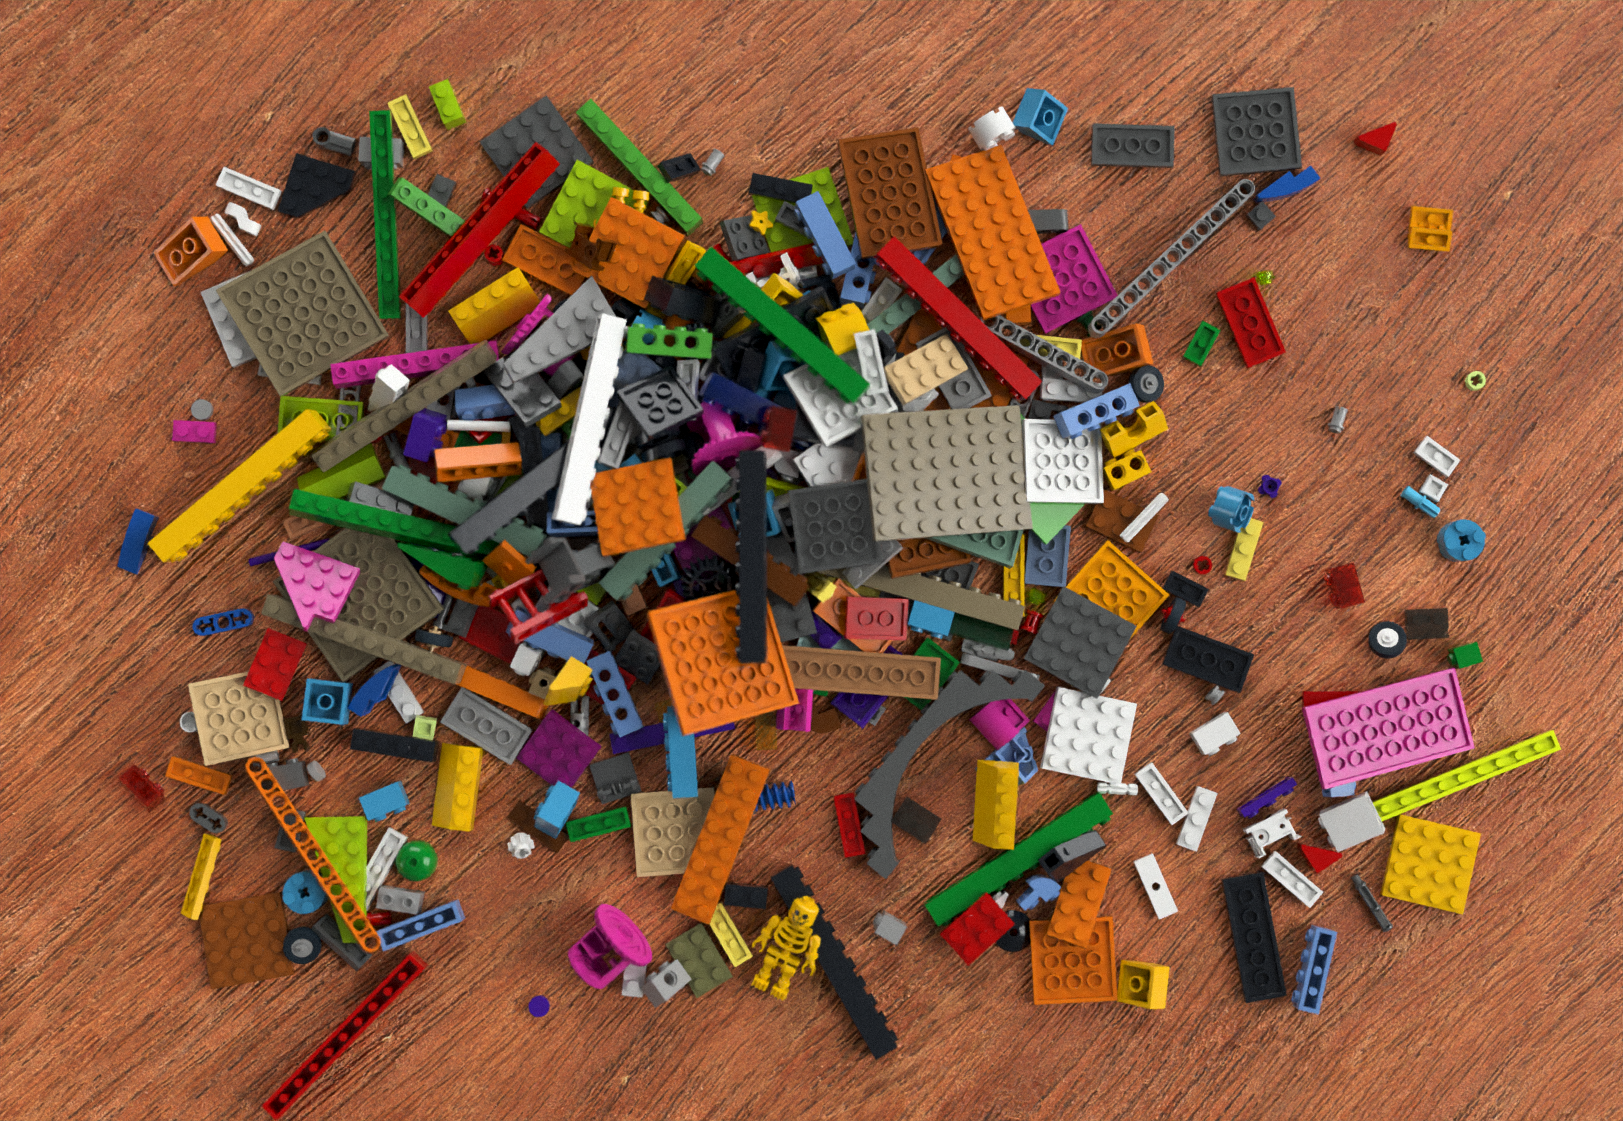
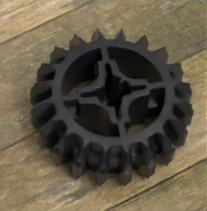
[681,555,737,602]

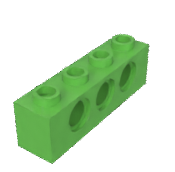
[387,177,465,238]
[626,323,713,359]

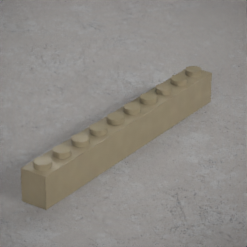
[311,339,497,473]
[818,565,1025,631]
[261,594,467,684]

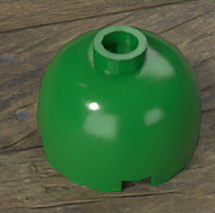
[395,840,438,882]

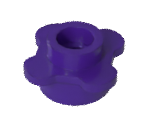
[1258,475,1281,498]

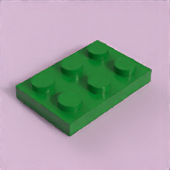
[904,637,960,711]

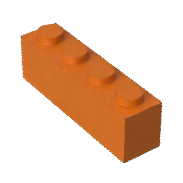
[434,442,522,482]

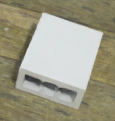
[1318,791,1385,852]

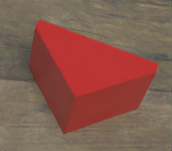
[1353,121,1397,156]
[1297,843,1343,874]

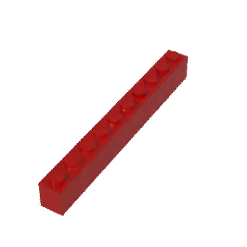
[399,142,560,318]
[874,236,1042,401]
[261,951,429,1121]

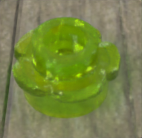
[1255,270,1275,285]
[1026,587,1046,605]

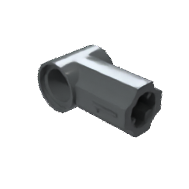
[313,127,356,156]

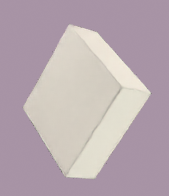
[1418,474,1448,503]

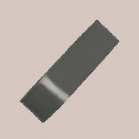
[190,803,228,833]

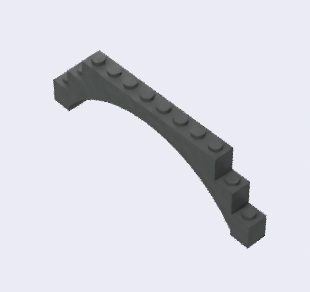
[855,670,1045,879]

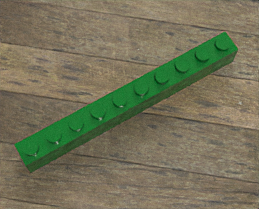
[694,247,871,405]
[289,489,499,560]
[924,792,1113,927]

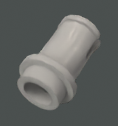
[701,149,725,176]
[1328,406,1348,434]
[251,750,279,767]

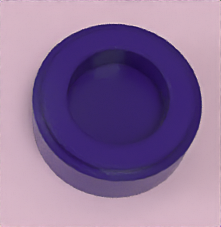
[528,995,550,1017]

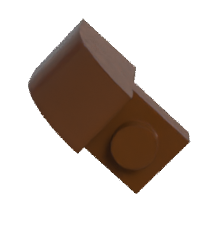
[811,698,842,733]

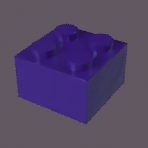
[403,408,447,462]

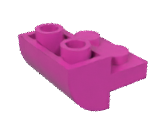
[776,688,813,731]
[969,699,1030,750]

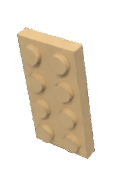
[884,334,969,405]

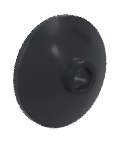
[996,910,1030,952]

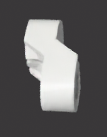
[224,202,261,236]

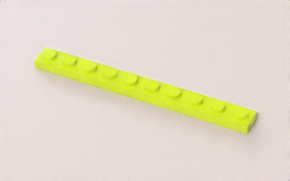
[1372,730,1561,821]

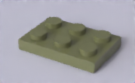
[665,922,733,998]

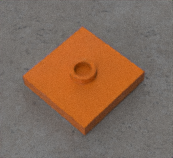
[482,540,536,585]

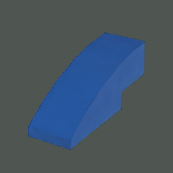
[1253,165,1321,203]
[117,508,159,575]
[347,663,402,717]

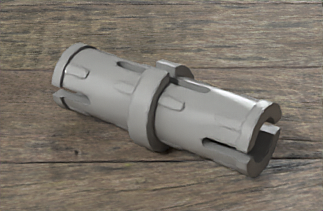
[383,433,412,472]

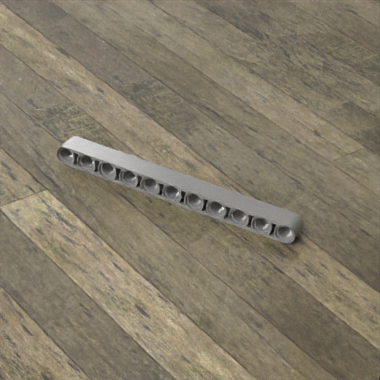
[1088,179,1255,338]

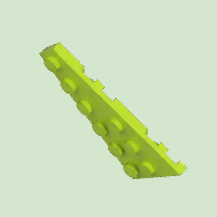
[304,816,367,943]

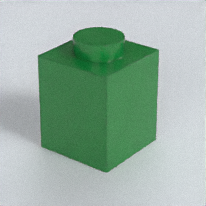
[1447,642,1483,669]

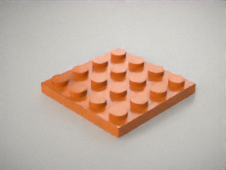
[573,197,685,310]
[590,458,686,557]
[1029,916,1117,1005]

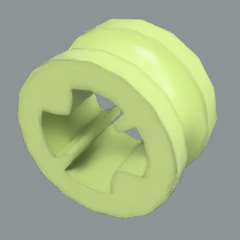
[1465,371,1486,391]

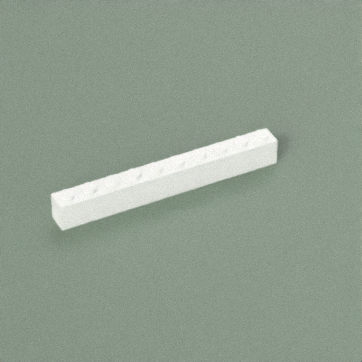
[552,313,628,525]

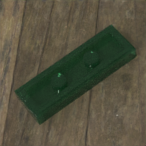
[949,613,1014,651]

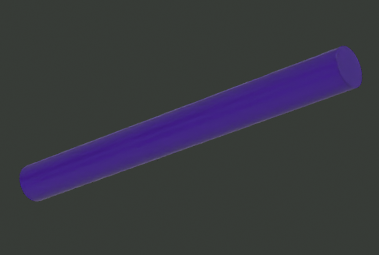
[248,538,330,566]

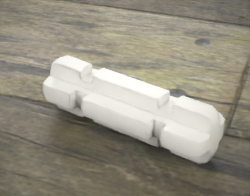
[1097,782,1138,795]

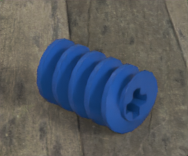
[755,781,796,812]

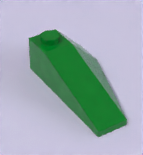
[397,542,488,590]

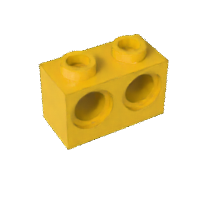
[1103,449,1152,491]

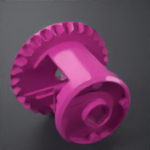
[501,293,575,377]
[687,398,763,476]
[568,904,652,989]

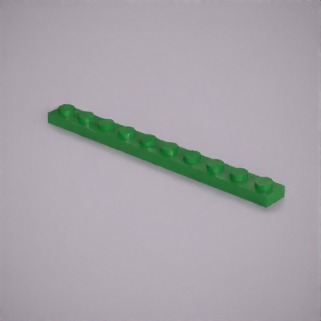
[369,110,401,319]

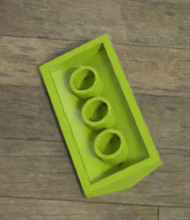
[278,396,364,441]
[297,443,386,499]

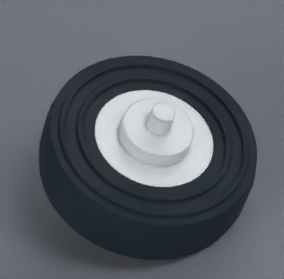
[1368,621,1407,659]

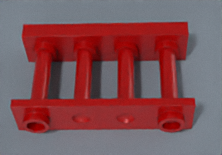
[489,569,588,644]

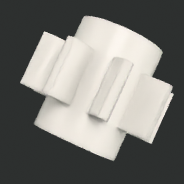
[507,833,534,859]

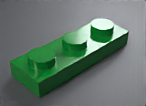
[566,806,631,842]

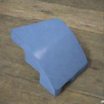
[975,727,1038,786]

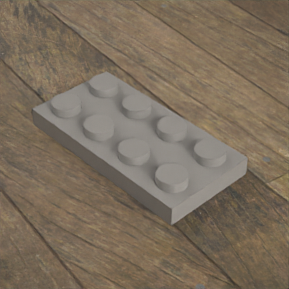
[915,327,992,409]
[440,687,533,765]

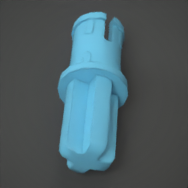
[1400,485,1440,518]

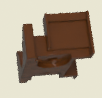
[564,222,618,271]

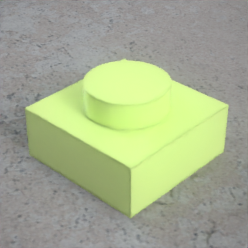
[412,715,437,740]

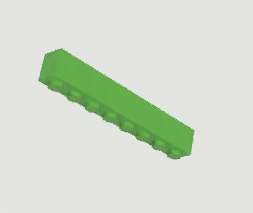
[576,99,703,236]

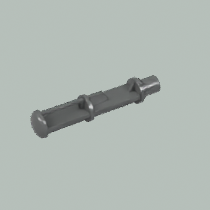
[1351,873,1393,932]

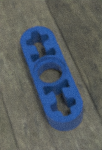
[193,609,254,636]

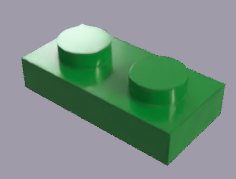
[1182,321,1221,367]

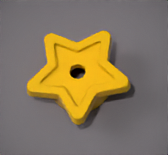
[749,210,773,235]

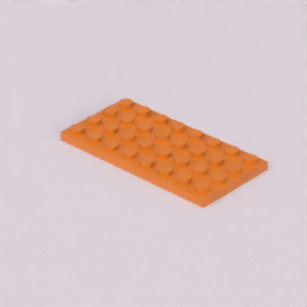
[925,145,1061,320]

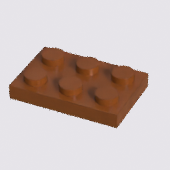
[1085,489,1159,553]

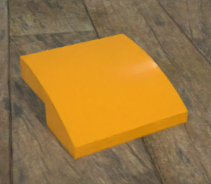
[1408,206,1454,252]

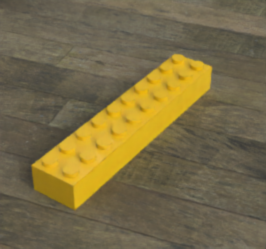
[147,409,332,563]

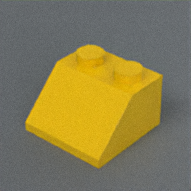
[816,303,869,356]
[543,656,593,706]
[1117,960,1170,1009]

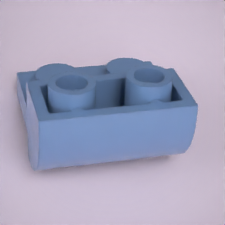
[1015,874,1061,911]

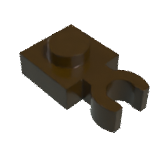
[283,715,309,753]

